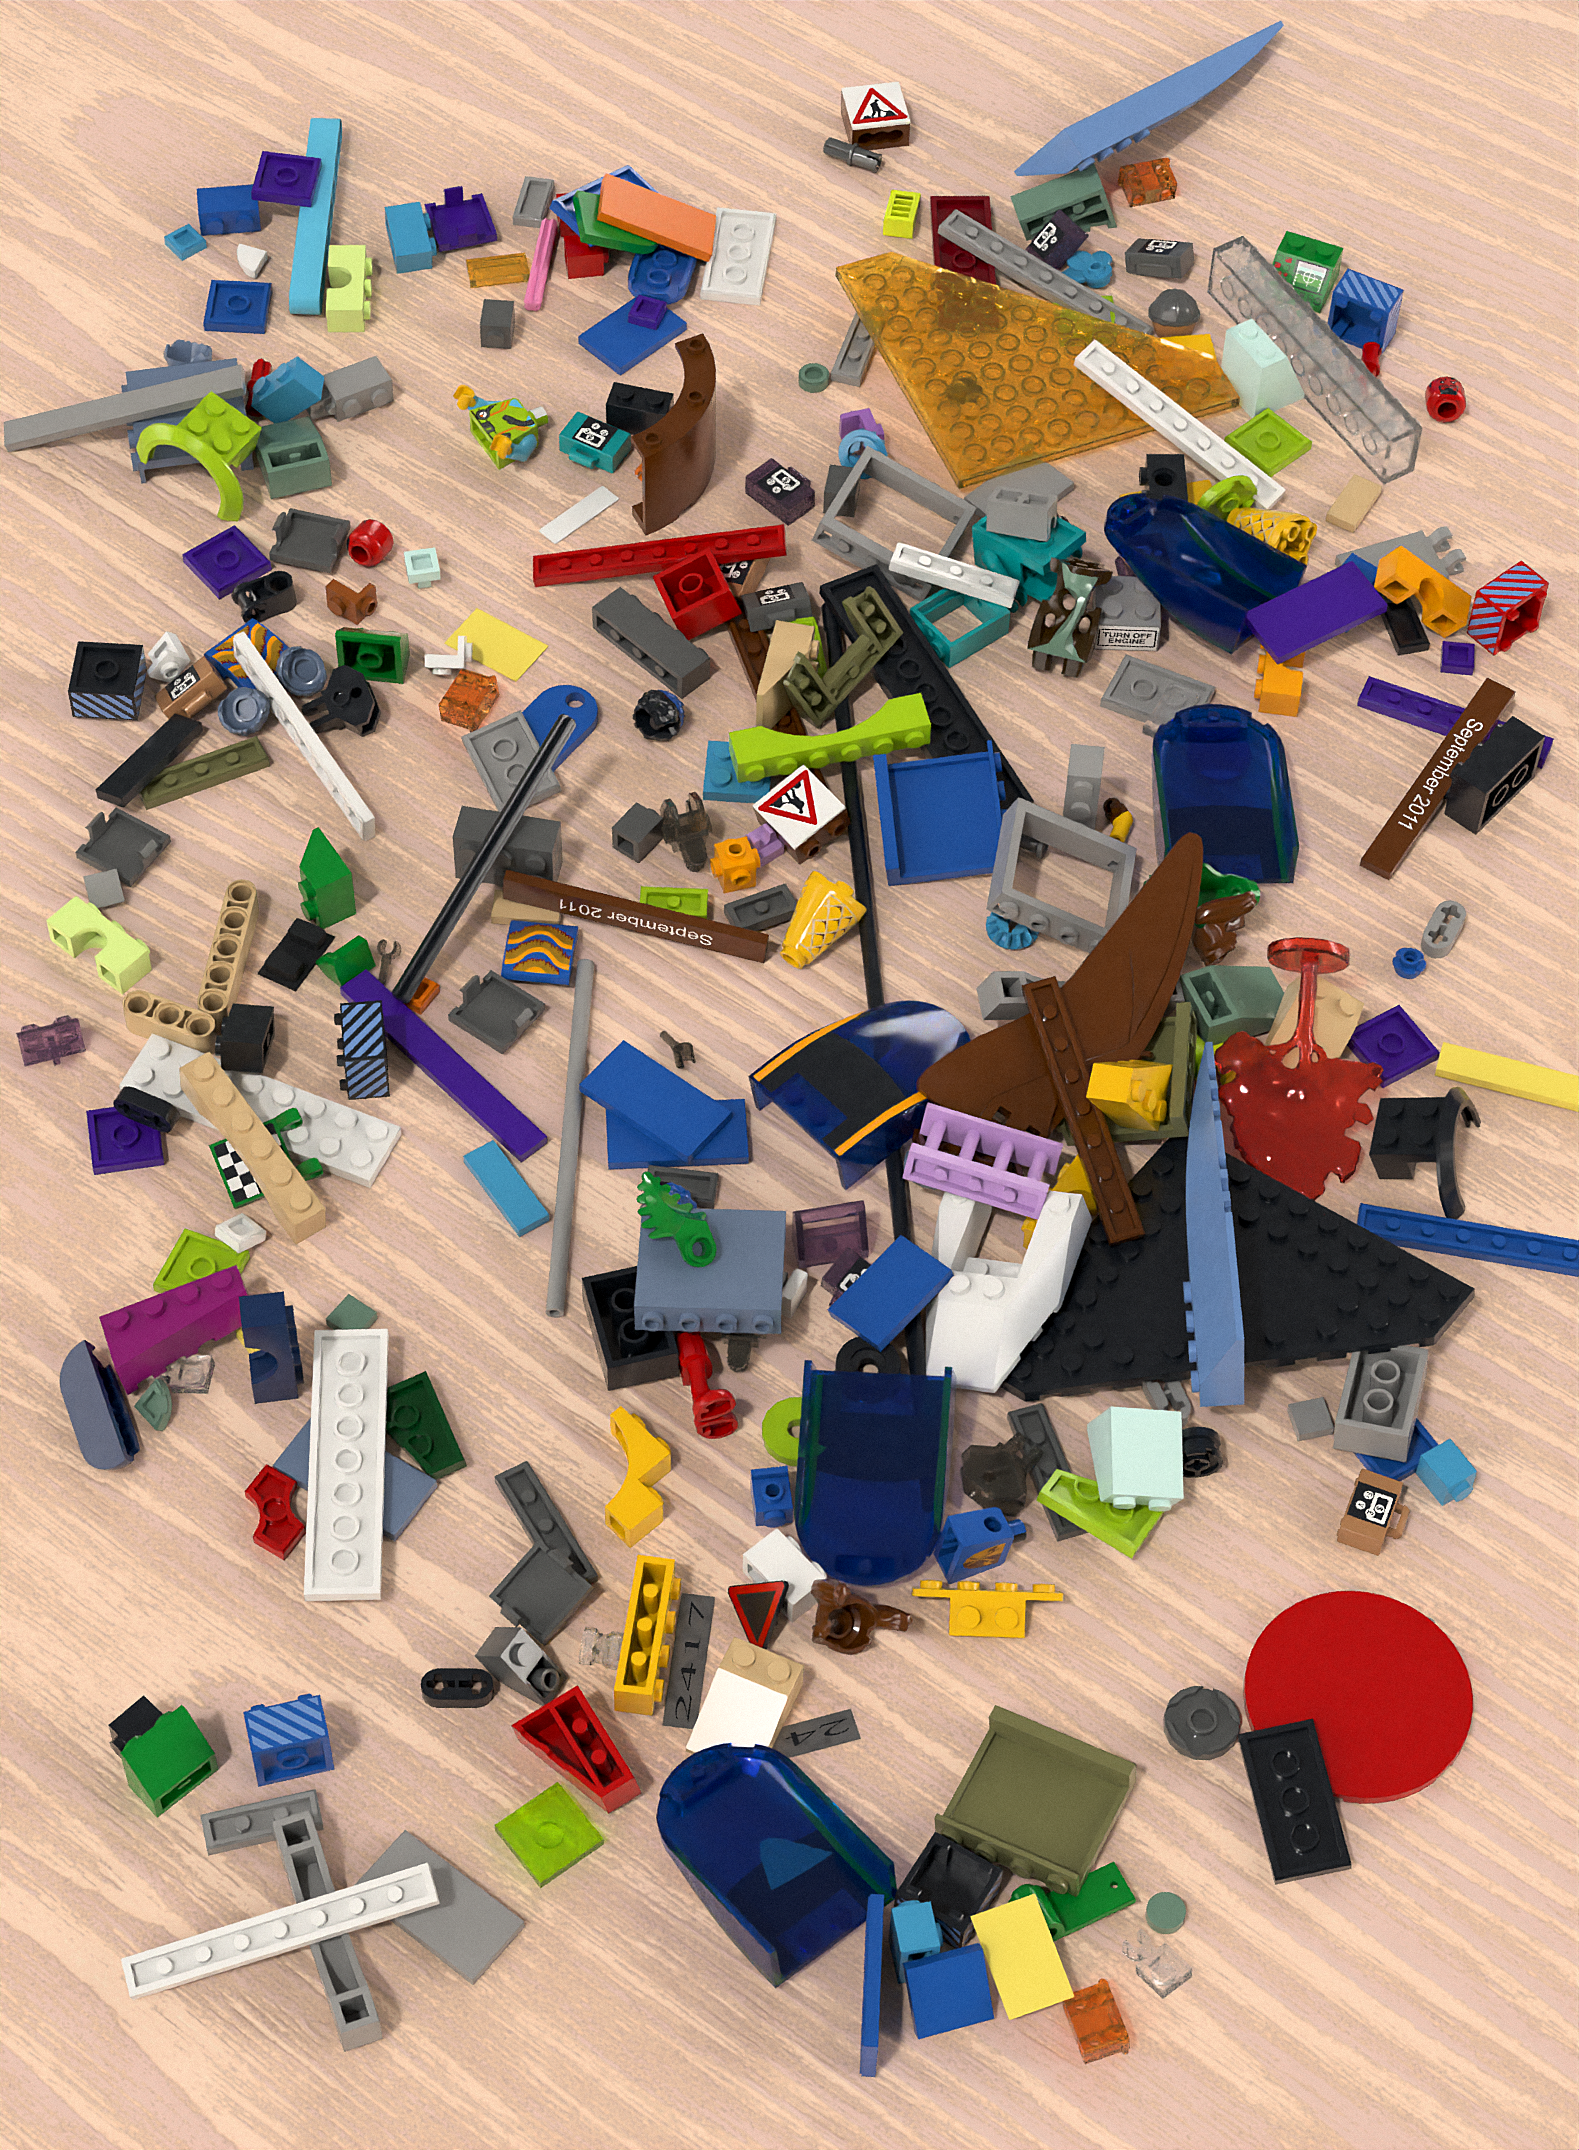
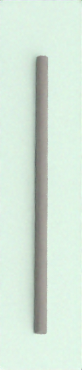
[546,959,594,1318]

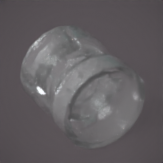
[579,1627,624,1670]

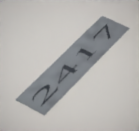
[662,1593,715,1729]
[713,1709,861,1777]

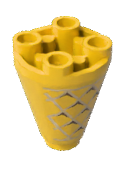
[1226,507,1317,575]
[780,871,867,969]

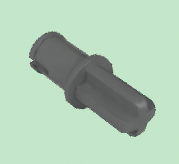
[823,137,882,173]

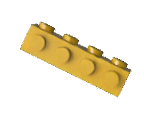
[614,1555,682,1716]

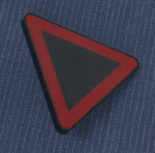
[728,1580,789,1650]

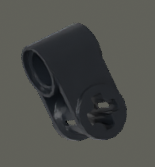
[231,571,297,623]

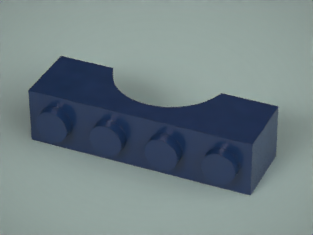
[239,1291,304,1404]

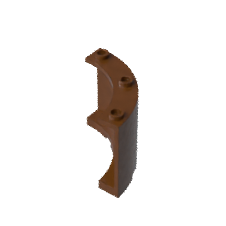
[631,333,716,536]

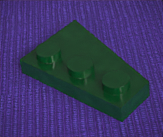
[386,1371,467,1480]

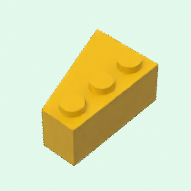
[1086,1060,1173,1132]

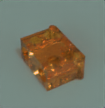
[1117,158,1177,207]
[438,668,499,732]
[1062,1978,1130,2064]

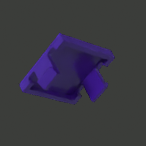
[424,186,497,252]

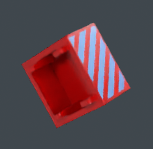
[1467,560,1549,656]

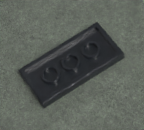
[1238,1718,1352,1885]

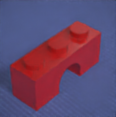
[556,193,609,279]

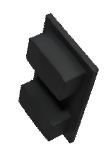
[258,918,335,991]

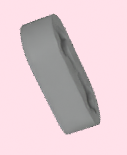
[1421,900,1466,959]
[1142,1379,1191,1428]

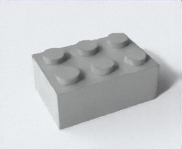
[1333,1345,1429,1462]

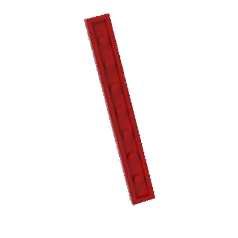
[533,524,787,587]

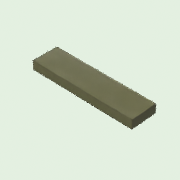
[139,736,270,810]

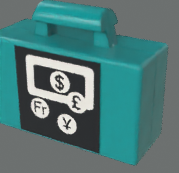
[559,411,631,473]

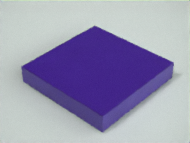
[251,151,322,207]
[182,525,272,600]
[1347,1005,1440,1088]
[86,1107,164,1175]

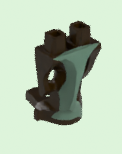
[1027,556,1113,678]

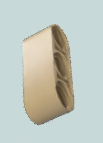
[122,990,217,1054]

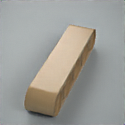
[197,879,259,1033]

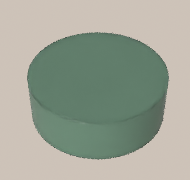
[798,363,829,393]
[1145,1892,1186,1934]

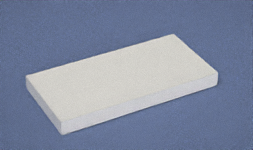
[700,207,776,306]

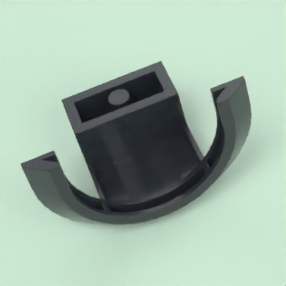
[1369,1087,1481,1219]

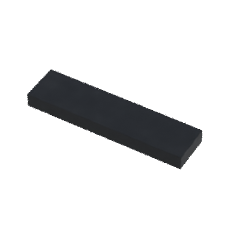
[95,713,203,808]

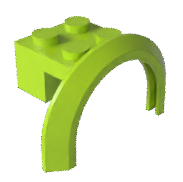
[136,391,262,522]

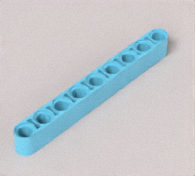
[289,118,342,315]

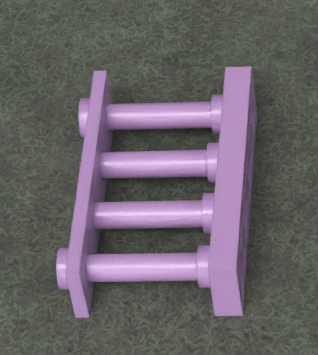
[902,1103,1063,1220]

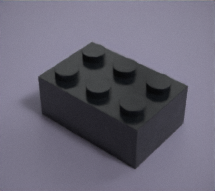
[1444,716,1545,835]
[582,1266,679,1391]

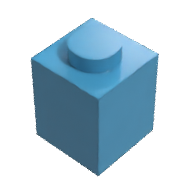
[1416,1439,1477,1506]

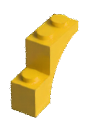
[605,1406,671,1548]

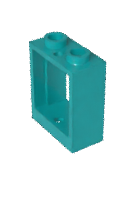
[910,588,1011,668]

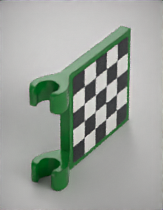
[209,1108,323,1209]

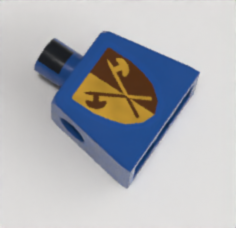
[933,1507,1026,1584]

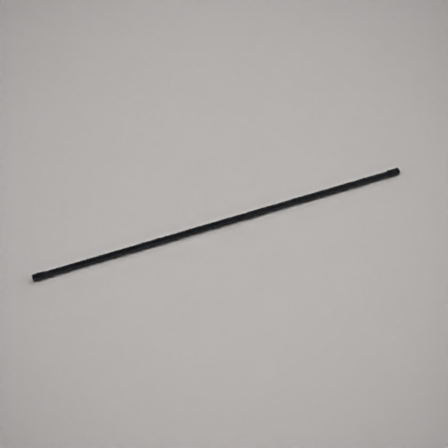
[821,603,945,1514]

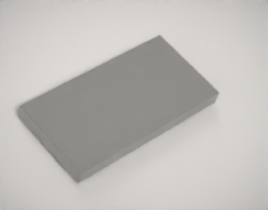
[355,1830,525,1985]

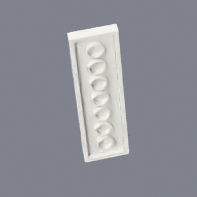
[119,1034,401,1188]
[304,1329,389,1601]

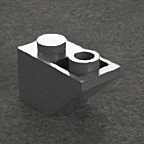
[475,1627,568,1706]

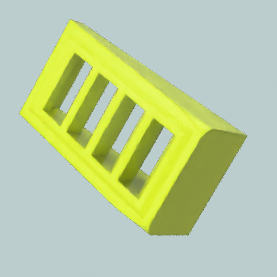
[883,190,921,239]

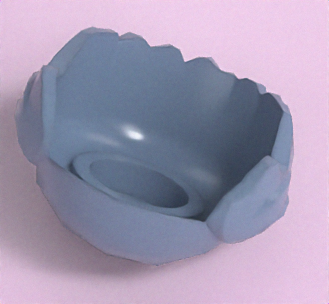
[163,339,213,366]
[276,646,327,697]
[218,687,270,736]

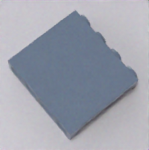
[121,358,254,484]
[634,1208,786,1334]

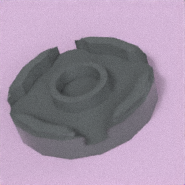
[1163,1686,1240,1760]

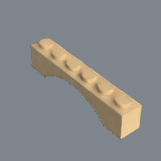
[179,1051,326,1245]

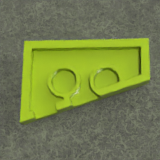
[1036,1469,1164,1559]

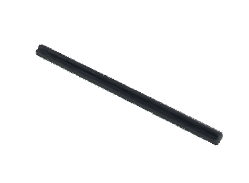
[392,714,576,1004]

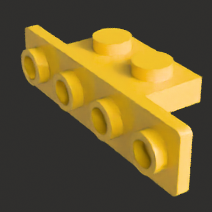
[911,1580,1064,1638]

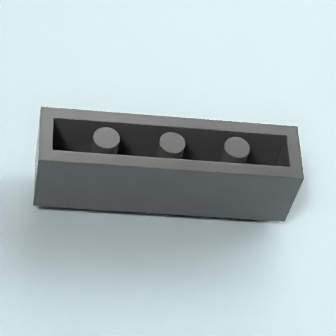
[592,587,710,699]

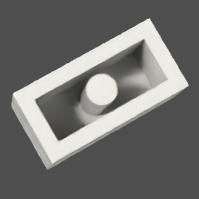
[743,1528,827,1622]

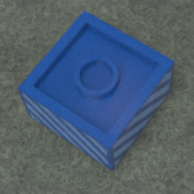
[1325,269,1404,356]
[243,1693,335,1787]

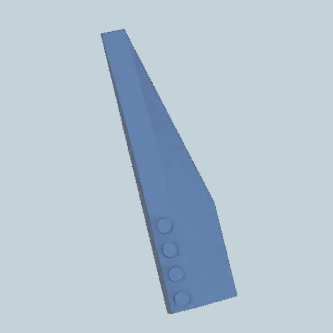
[1014,21,1284,176]
[1183,1042,1245,1407]

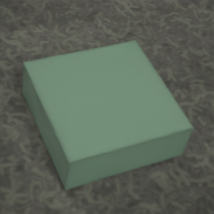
[326,1294,378,1330]

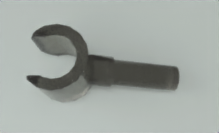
[377,939,401,985]
[660,1031,696,1069]

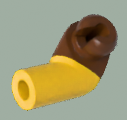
[1103,798,1133,843]

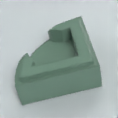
[134,1379,172,1431]

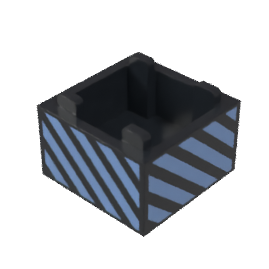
[68,641,147,721]
[334,1000,390,1100]
[894,1832,1003,1949]

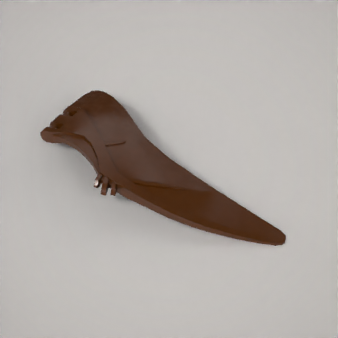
[916,832,1203,1139]

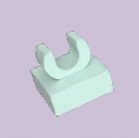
[404,547,441,589]

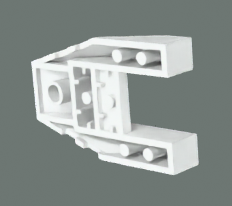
[926,1191,1092,1393]

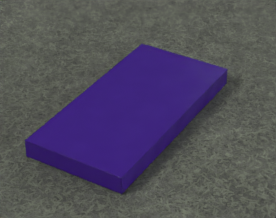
[1243,561,1388,665]

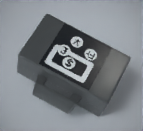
[1125,238,1194,279]
[741,582,813,632]

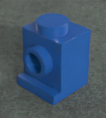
[750,1466,793,1528]

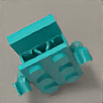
[972,515,1086,613]

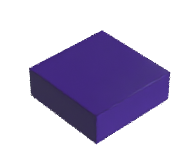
[628,295,667,330]
[1440,641,1475,676]

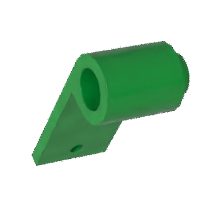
[1008,1862,1136,1942]

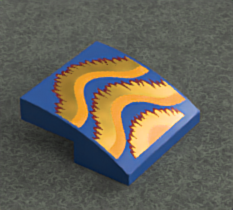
[204,618,289,689]
[501,920,578,985]

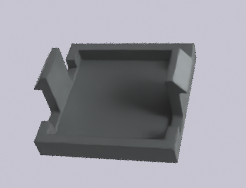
[269,508,351,573]
[76,807,171,887]
[448,970,545,1055]
[489,1540,594,1646]

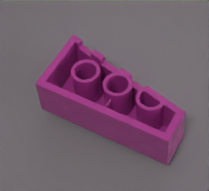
[99,1265,249,1396]

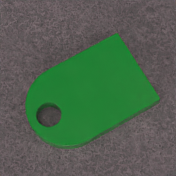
[573,190,659,254]

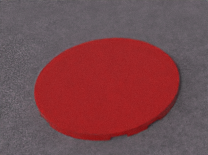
[1243,1591,1473,1804]

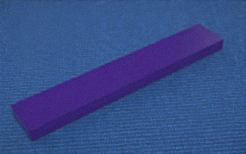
[1357,676,1554,769]

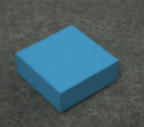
[164,224,207,261]

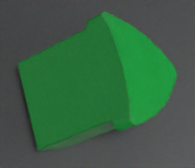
[316,935,376,987]

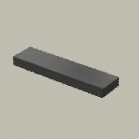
[1007,1403,1088,1542]
[494,1461,598,1585]

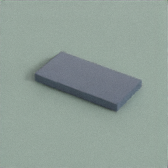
[273,1418,437,1542]

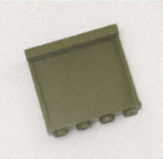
[1056,1002,1198,1146]
[934,1705,1136,1897]

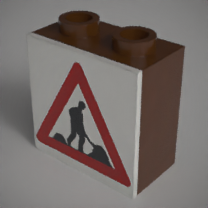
[841,82,910,150]
[752,764,851,865]

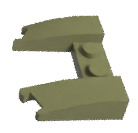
[783,586,903,728]

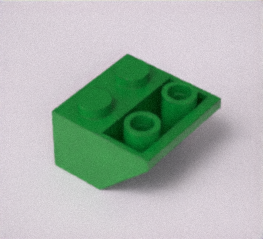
[120,1705,218,1818]

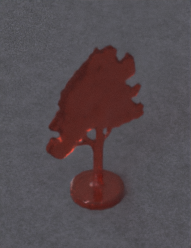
[1214,937,1384,1201]

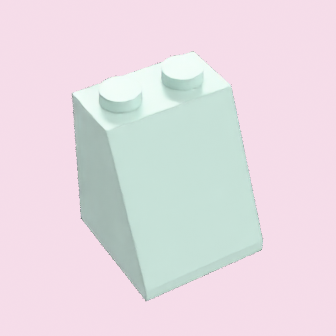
[1220,319,1305,418]
[1087,1406,1184,1511]

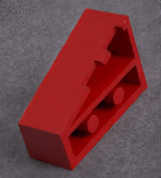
[511,1685,641,1814]

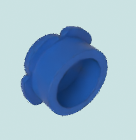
[1392,948,1426,979]

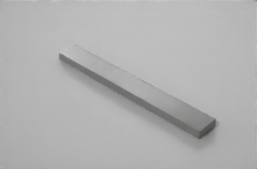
[938,209,1154,352]
[4,364,246,452]

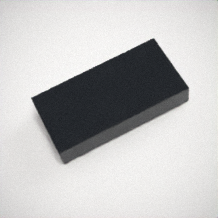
[1380,597,1430,656]

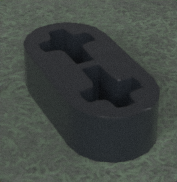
[113,1086,180,1133]
[421,1668,494,1708]

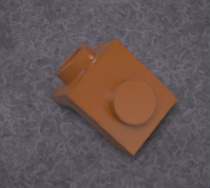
[325,579,378,625]

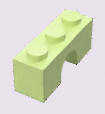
[326,245,373,332]
[46,896,152,995]

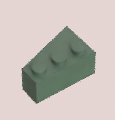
[1010,164,1117,241]

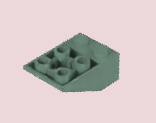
[254,416,332,499]
[1180,965,1284,1046]

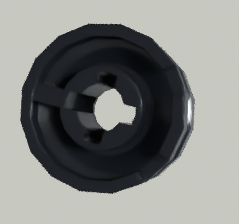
[1182,1427,1223,1478]

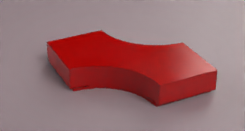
[245,1464,306,1561]

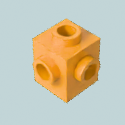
[710,836,761,894]

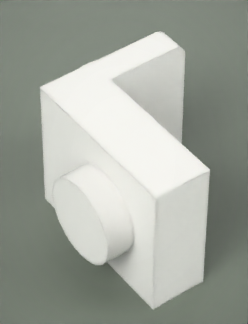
[147,631,191,683]
[425,636,473,675]

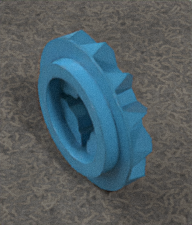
[838,428,888,479]
[986,912,1039,950]

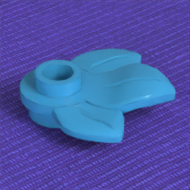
[1062,250,1112,288]

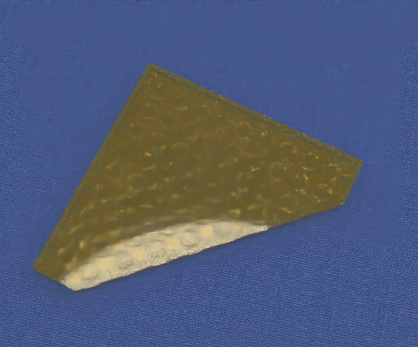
[835,252,1240,489]

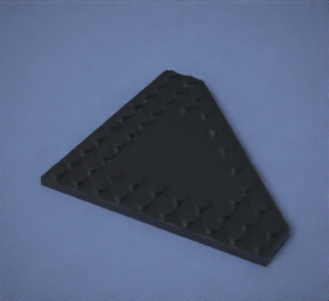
[1000,1136,1475,1402]

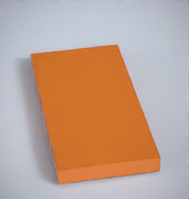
[597,173,716,262]

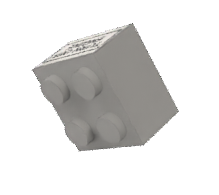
[1092,576,1161,651]

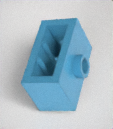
[385,202,437,274]
[251,356,324,424]
[888,1900,943,1984]

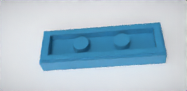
[463,1140,549,1237]

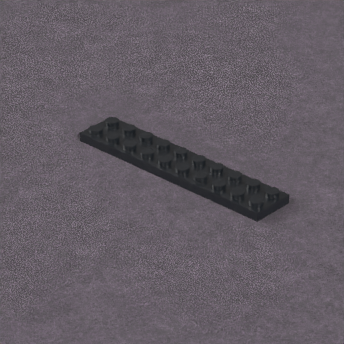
[819,564,1034,810]

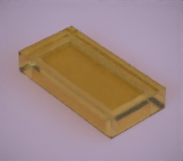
[466,252,530,288]

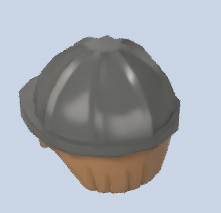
[1148,288,1200,338]

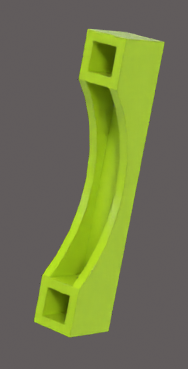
[729,693,931,783]

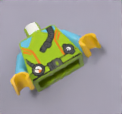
[453,385,548,470]

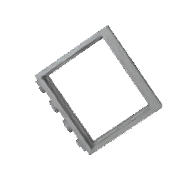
[812,446,977,602]
[986,797,1137,953]

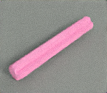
[524,218,558,312]

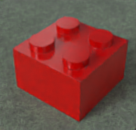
[652,547,742,641]

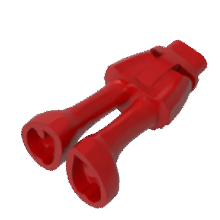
[675,1331,738,1439]

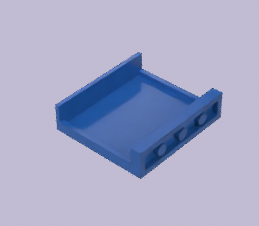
[873,740,1007,886]

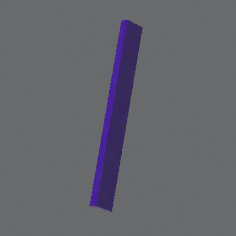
[340,969,547,1163]

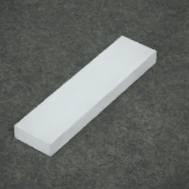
[888,542,1020,608]

